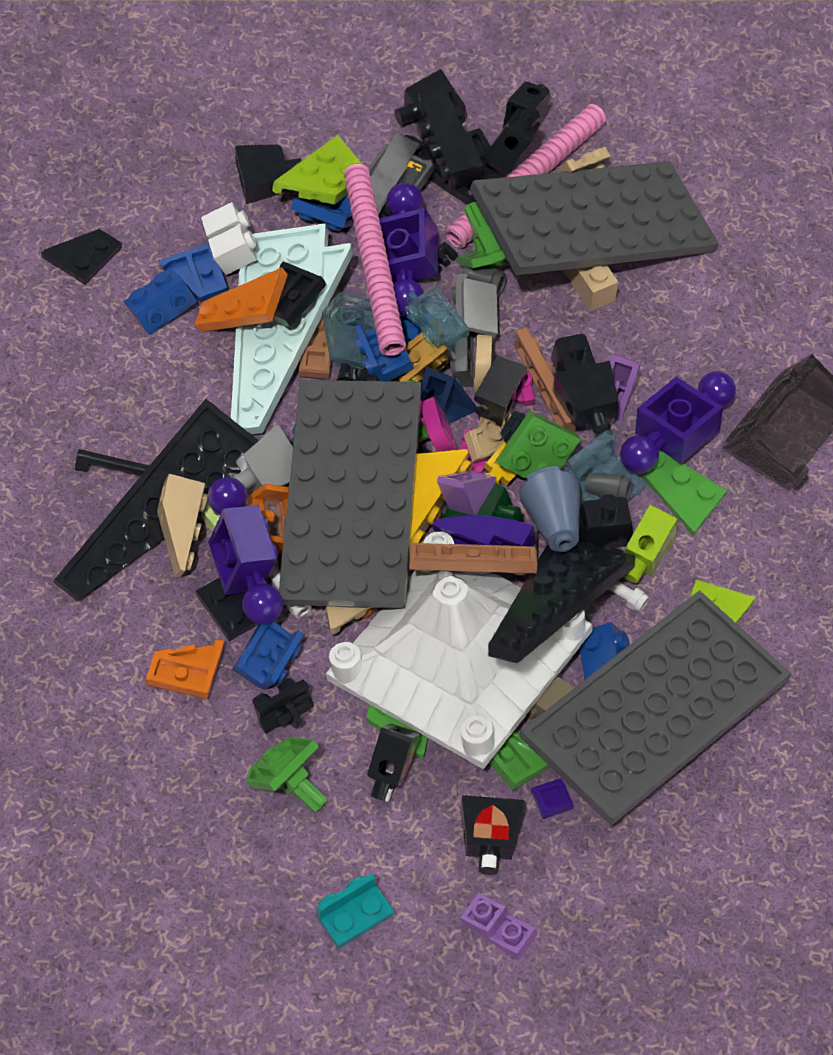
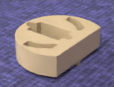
[473,334,492,394]

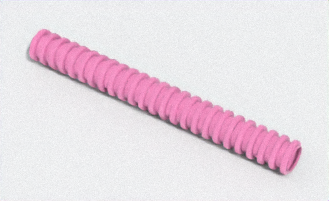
[446,104,606,249]
[344,164,406,356]

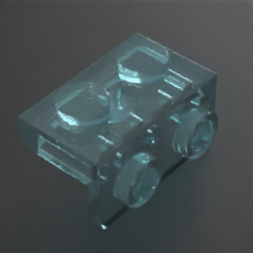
[405,286,469,349]

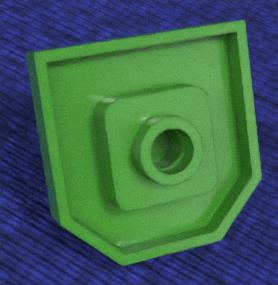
[456,202,506,268]
[246,737,327,812]

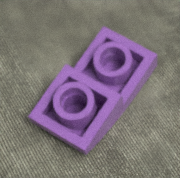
[460,893,537,960]

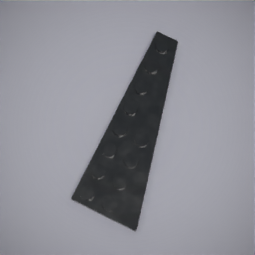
[53,399,259,601]
[488,542,635,664]

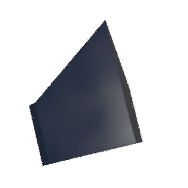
[421,367,477,424]

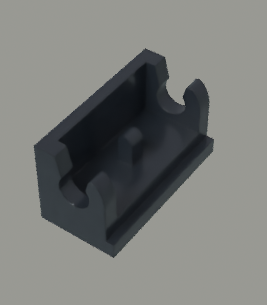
[474,355,527,427]

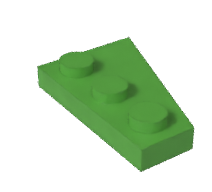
[639,449,727,536]

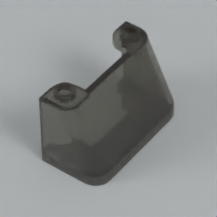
[722,354,833,490]

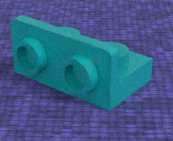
[316,873,394,949]

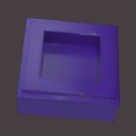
[531,778,574,819]

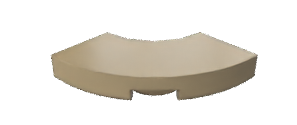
[464,405,511,463]

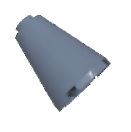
[519,466,580,552]

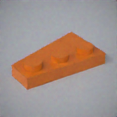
[194,267,288,332]

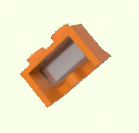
[248,484,289,554]

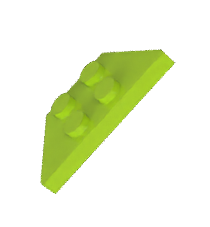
[272,135,362,204]

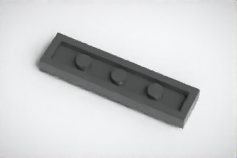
[451,273,474,387]

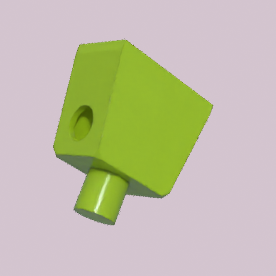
[623,505,677,583]

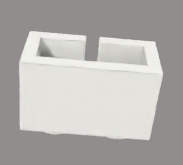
[201,202,257,275]

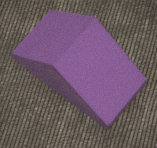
[609,353,641,420]
[437,470,496,515]

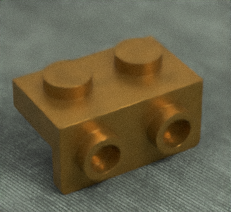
[393,327,451,383]

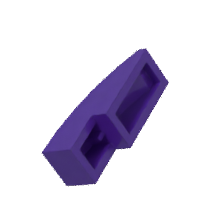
[432,515,536,547]

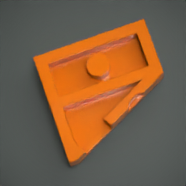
[146,640,225,699]

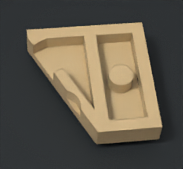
[557,147,611,173]

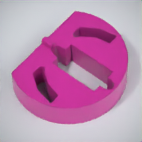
[421,397,457,452]

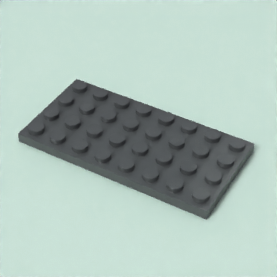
[470,161,719,275]
[279,380,422,608]
[519,590,791,826]

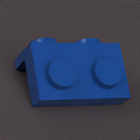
[291,194,354,231]
[123,268,196,335]
[355,324,414,381]
[232,621,303,690]
[579,622,630,680]

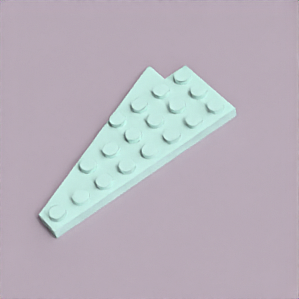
[231,224,354,434]

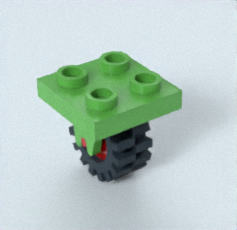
[496,410,581,479]

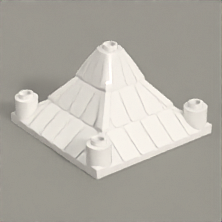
[326,531,593,769]

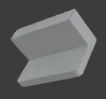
[462,278,498,341]

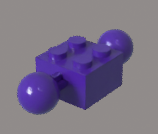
[380,183,438,317]
[620,371,736,474]
[208,477,283,624]

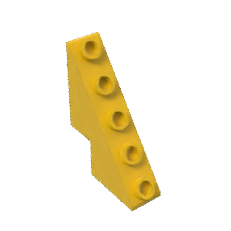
[410,449,473,543]

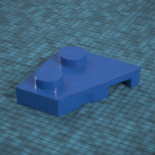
[159,243,228,303]

